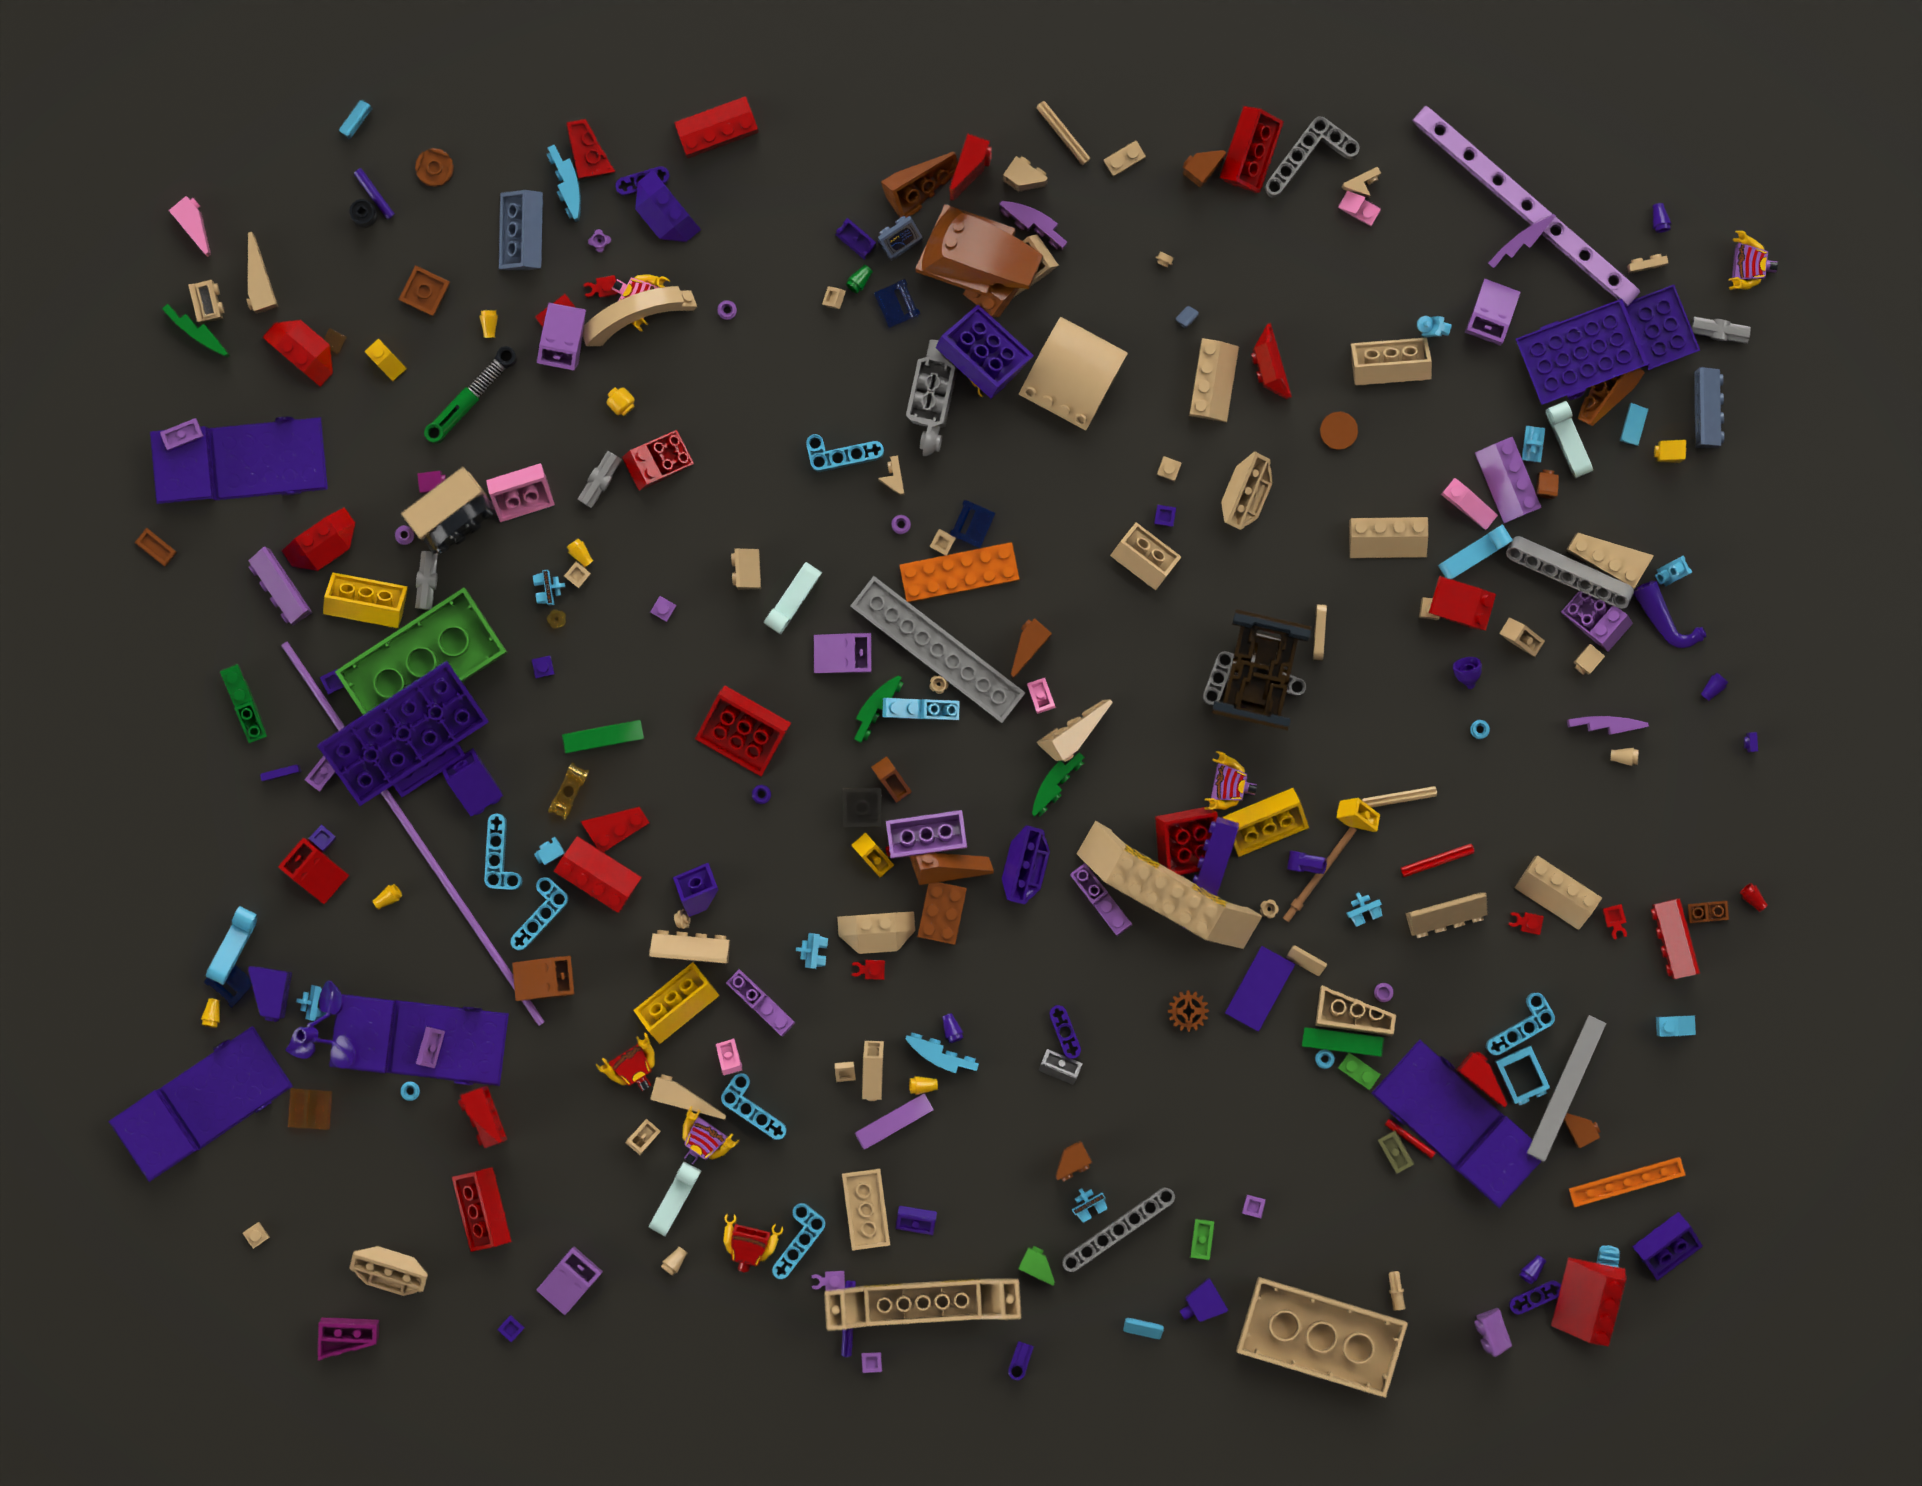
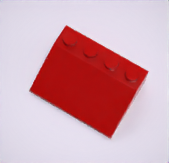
[950,134,992,201]
[695,686,791,777]
[1551,1258,1626,1347]

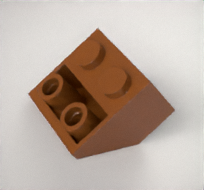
[1055,1140,1092,1182]

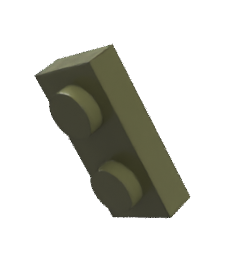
[1378,1130,1414,1173]

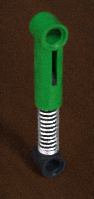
[424,346,517,444]

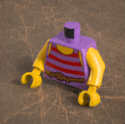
[1728,231,1778,290]
[1204,751,1257,810]
[682,1106,739,1164]

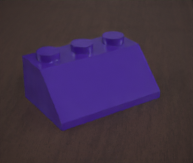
[1632,1212,1703,1281]

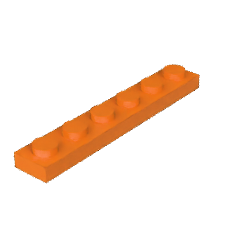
[1568,1157,1685,1207]

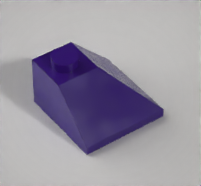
[673,863,718,917]

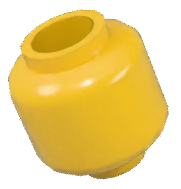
[607,387,635,416]

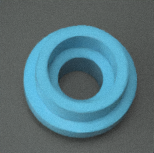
[1470,720,1490,739]
[1315,1049,1335,1069]
[400,1081,420,1101]

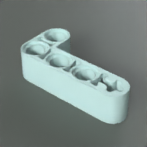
[1546,401,1593,479]
[764,562,822,634]
[649,1162,701,1236]

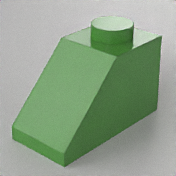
[1018,1246,1055,1285]

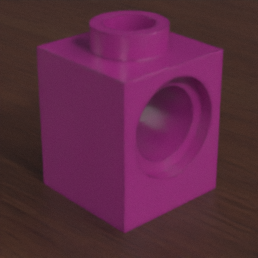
[417,471,446,494]

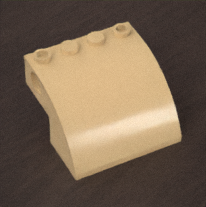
[1019,317,1128,430]

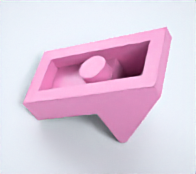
[1338,191,1381,226]
[1027,678,1056,714]
[716,1039,742,1075]

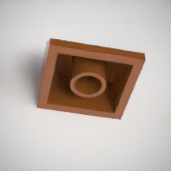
[1183,150,1226,188]

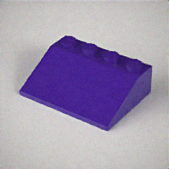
[935,305,1034,399]

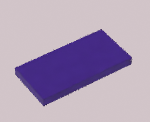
[1225,946,1295,1032]

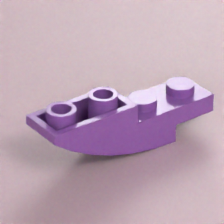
[999,201,1067,250]
[1070,863,1132,937]
[726,969,795,1037]

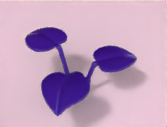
[285,980,355,1068]

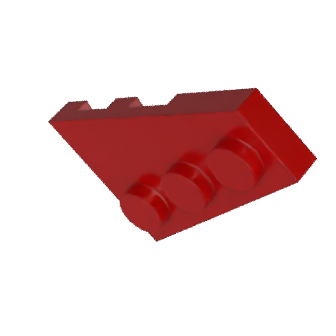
[566,119,616,179]
[580,807,650,853]

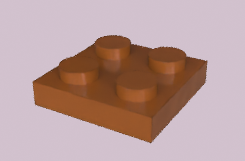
[399,265,450,317]

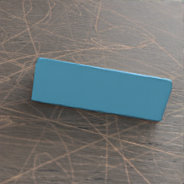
[339,100,372,139]
[1619,403,1648,446]
[1123,1317,1164,1339]

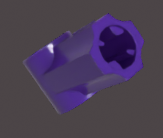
[1287,850,1327,874]
[1008,1341,1034,1380]

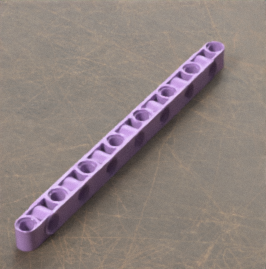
[1412,106,1640,307]

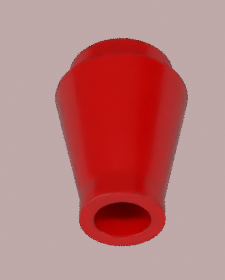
[1740,883,1768,912]

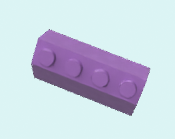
[1475,436,1542,523]
[248,546,313,625]
[886,810,967,859]

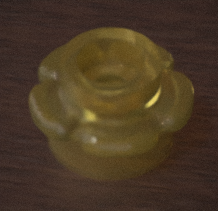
[547,609,566,628]

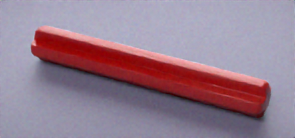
[1401,844,1475,877]

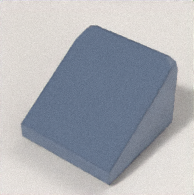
[1176,306,1199,328]

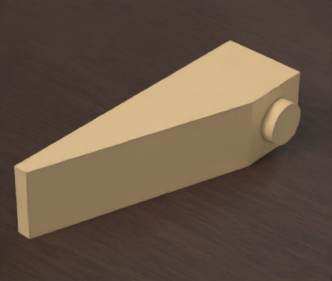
[247,232,278,314]
[650,1074,726,1119]

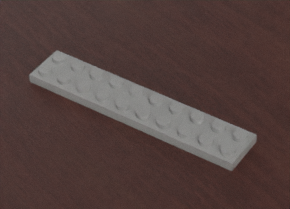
[850,576,1025,723]

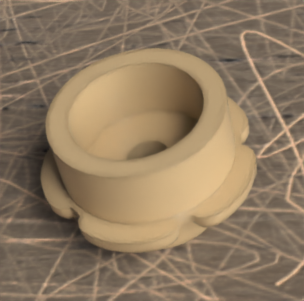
[1156,252,1174,267]
[929,675,948,694]
[1260,899,1279,918]

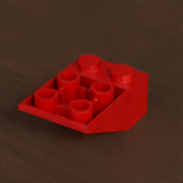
[622,430,694,491]
[278,838,350,904]

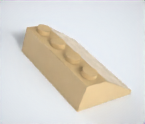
[1405,892,1487,938]

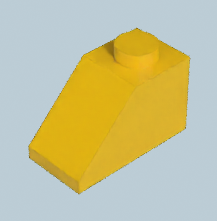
[364,338,407,381]
[1654,440,1686,463]
[1336,798,1380,832]
[852,832,894,877]

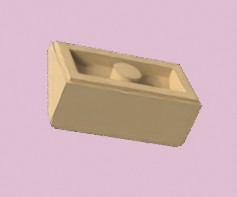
[1286,945,1327,976]

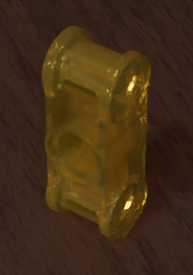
[548,762,590,820]

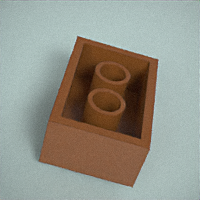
[918,882,967,945]

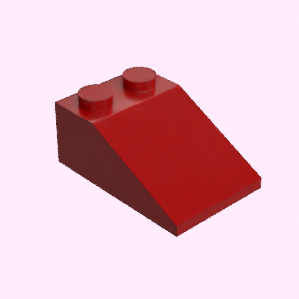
[1429,576,1496,631]
[1456,1052,1507,1107]

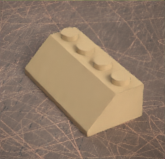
[1189,338,1239,422]
[1351,338,1432,385]
[1349,517,1428,558]
[1514,856,1602,930]
[649,930,730,963]

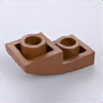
[1688,901,1730,923]

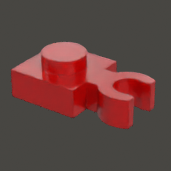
[583,275,619,298]
[1602,904,1627,940]
[1508,912,1544,935]
[852,960,885,980]

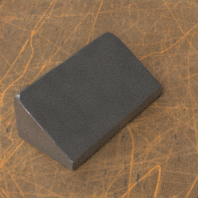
[1039,1049,1083,1085]

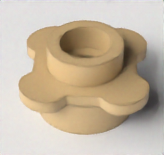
[674,909,690,929]

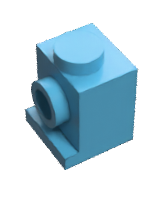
[534,837,565,865]

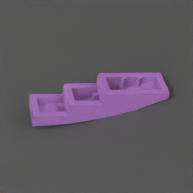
[1488,214,1556,268]
[1567,716,1649,735]
[855,1094,933,1149]

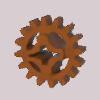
[1167,990,1209,1032]

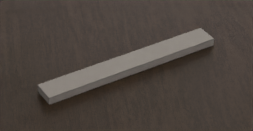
[1526,1015,1606,1162]

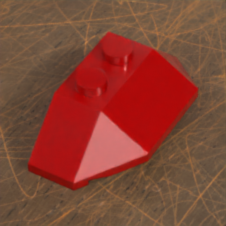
[262,320,333,387]
[1251,323,1292,400]
[282,507,356,571]

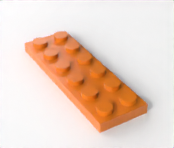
[900,542,1020,603]

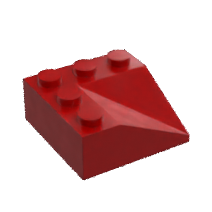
[1155,807,1218,875]
[459,1086,508,1149]

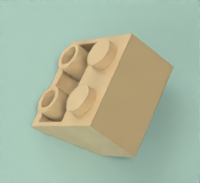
[1003,156,1048,191]
[731,549,761,590]

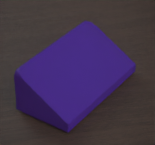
[895,1206,937,1235]

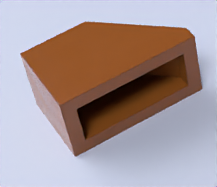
[1535,470,1559,499]
[871,756,912,803]
[1563,1113,1601,1148]

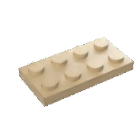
[842,1169,890,1250]

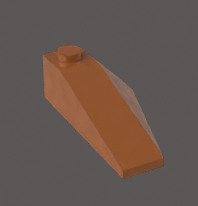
[881,152,958,218]
[1578,368,1645,426]
[910,852,994,885]

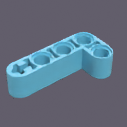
[806,434,884,472]
[1438,524,1513,579]
[484,814,523,890]
[511,877,569,950]
[206,906,257,985]
[1486,993,1555,1055]
[721,1073,787,1139]
[772,1203,826,1279]

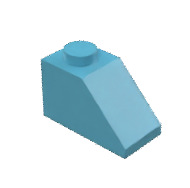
[1656,1015,1696,1037]

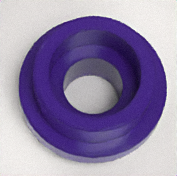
[752,785,771,804]

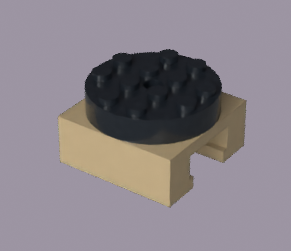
[401,467,495,555]

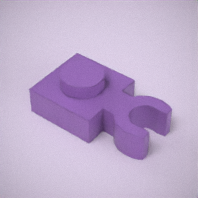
[812,1271,845,1291]

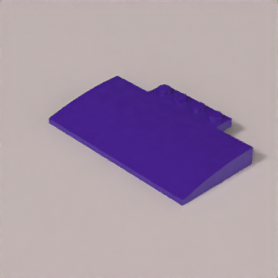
[317,661,489,806]

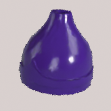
[1453,657,1482,689]

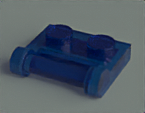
[874,279,920,328]
[949,500,996,548]
[204,964,252,1008]

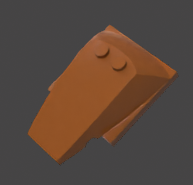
[915,204,1043,297]

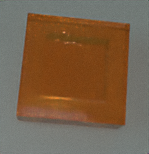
[324,328,347,354]

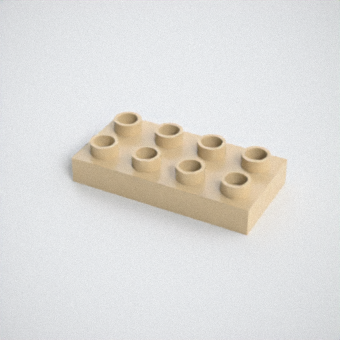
[1236,1277,1408,1397]

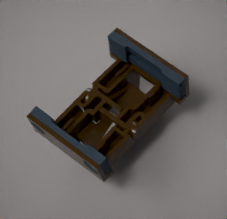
[1212,609,1312,731]

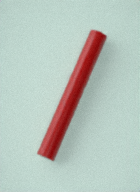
[1384,1119,1436,1159]

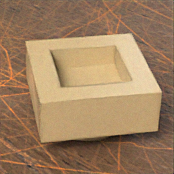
[822,286,846,309]
[1157,456,1182,481]
[930,529,956,556]
[564,562,591,588]
[835,1062,856,1082]
[243,1222,270,1249]

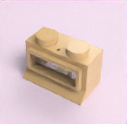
[188,280,224,324]

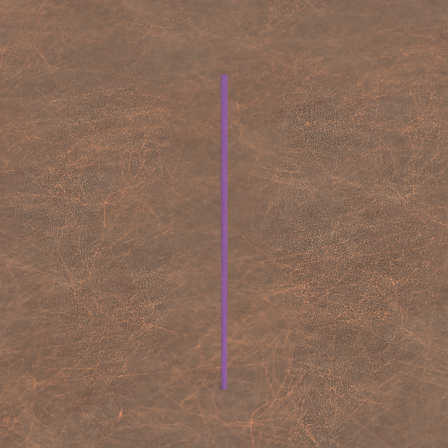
[281,642,545,1026]

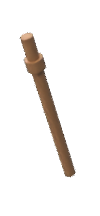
[1283,827,1357,923]

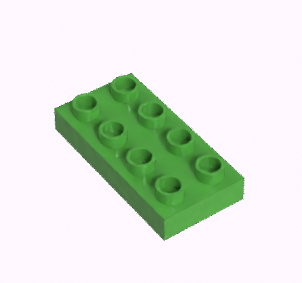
[335,588,508,715]

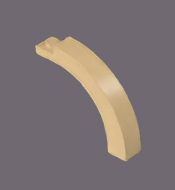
[583,286,697,346]

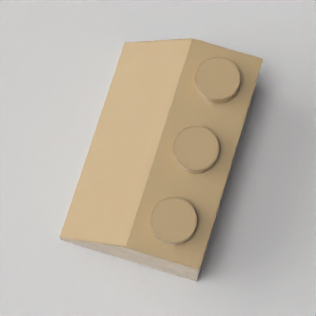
[1110,523,1181,590]

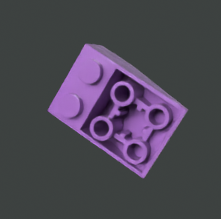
[1465,279,1520,346]
[537,303,586,370]
[1561,591,1633,652]
[814,633,872,673]
[536,1246,603,1315]
[1474,1308,1512,1357]

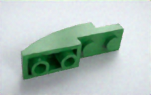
[220,664,267,743]
[854,675,903,743]
[1032,752,1085,817]

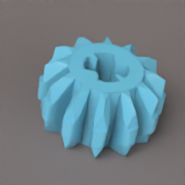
[1596,1245,1620,1267]

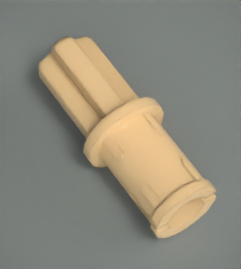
[1389,1271,1405,1310]

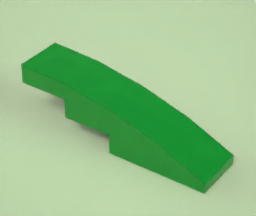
[162,304,230,358]
[562,720,644,754]
[1302,1027,1384,1057]

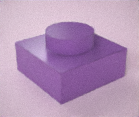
[650,596,677,622]
[1242,1195,1266,1218]
[862,1352,882,1373]

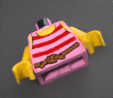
[612,274,670,332]

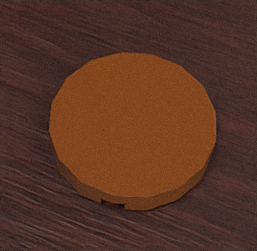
[415,148,454,187]
[1320,411,1358,450]

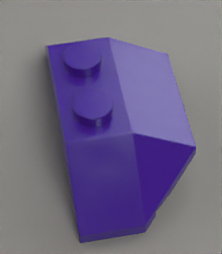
[635,170,701,242]
[1002,825,1050,904]

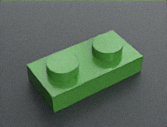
[1338,1052,1381,1090]
[1190,1219,1214,1260]

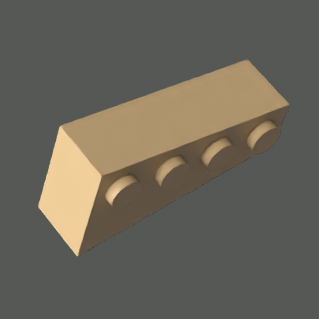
[1566,533,1654,589]
[1315,986,1396,1037]

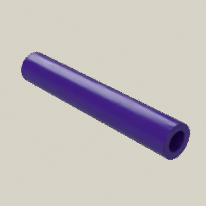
[353,168,395,220]

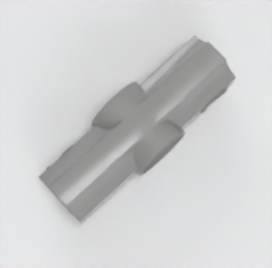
[1691,317,1751,344]
[578,451,622,508]
[415,551,438,610]

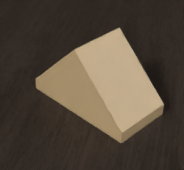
[625,1119,661,1155]

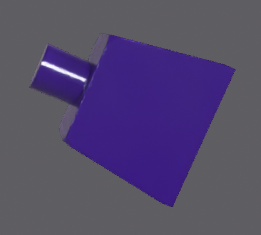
[1179,1278,1229,1322]

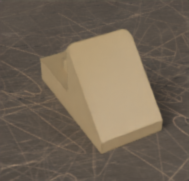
[1342,167,1381,198]
[878,456,904,495]

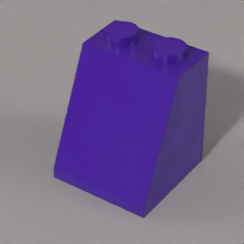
[442,748,503,816]
[248,966,292,1022]

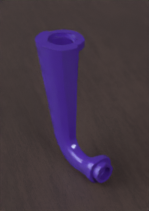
[1633,581,1707,648]

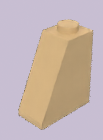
[862,1041,884,1101]

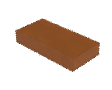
[135,528,177,567]

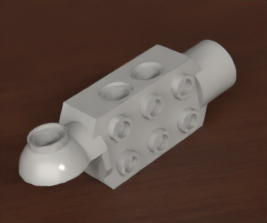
[906,340,957,456]

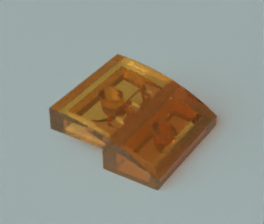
[288,1088,332,1130]

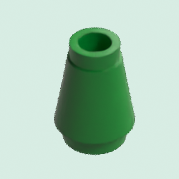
[846,265,873,294]

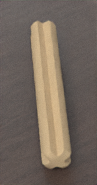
[1037,101,1090,165]
[1362,786,1437,808]

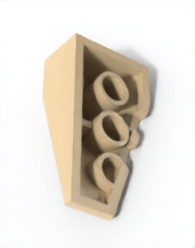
[1037,699,1113,762]

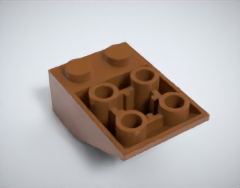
[512,956,574,1001]

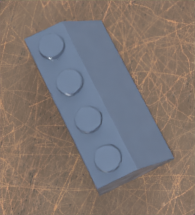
[499,190,543,270]
[1694,367,1724,448]

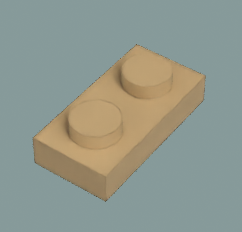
[1103,141,1146,177]
[1627,254,1668,274]

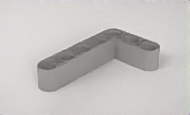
[1265,117,1360,197]
[1203,651,1306,705]

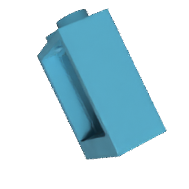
[1494,1045,1550,1106]

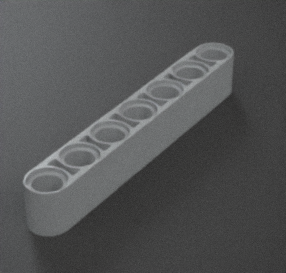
[1506,536,1634,609]
[1062,1187,1175,1272]

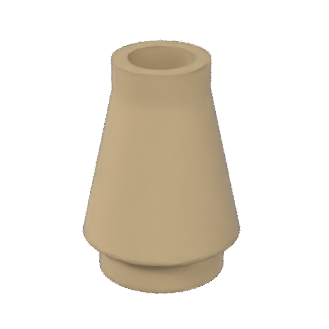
[1611,747,1639,766]
[661,1246,688,1276]

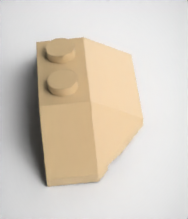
[1221,452,1273,530]
[837,912,915,954]
[350,1246,428,1296]

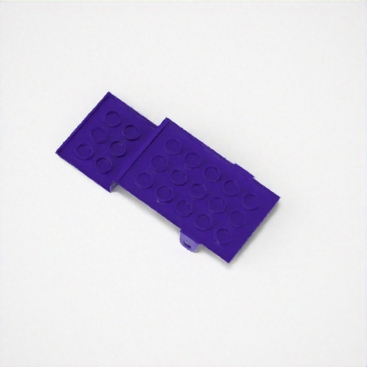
[1516,285,1700,405]
[150,416,328,504]
[329,994,509,1086]
[108,1026,293,1182]
[1371,1039,1541,1208]

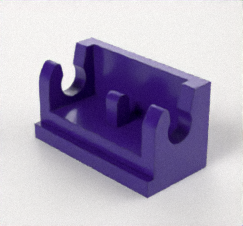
[835,218,877,259]

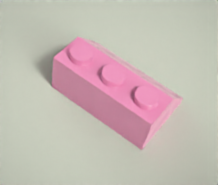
[486,463,555,522]

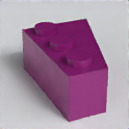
[318,1317,379,1360]

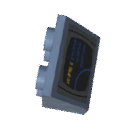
[878,216,923,261]

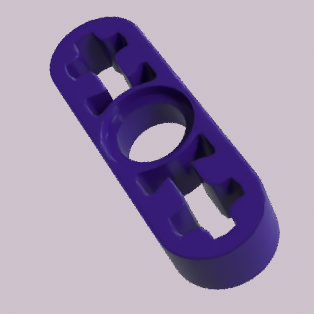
[616,166,670,196]
[1050,1005,1081,1059]
[1509,1280,1561,1314]

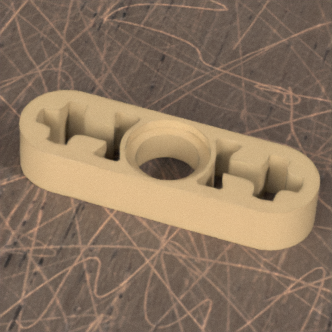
[1313,604,1327,660]

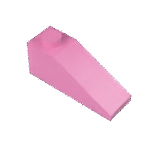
[169,196,211,257]
[1441,478,1498,530]

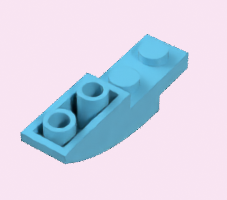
[547,145,581,222]
[883,698,959,720]
[906,1032,979,1073]

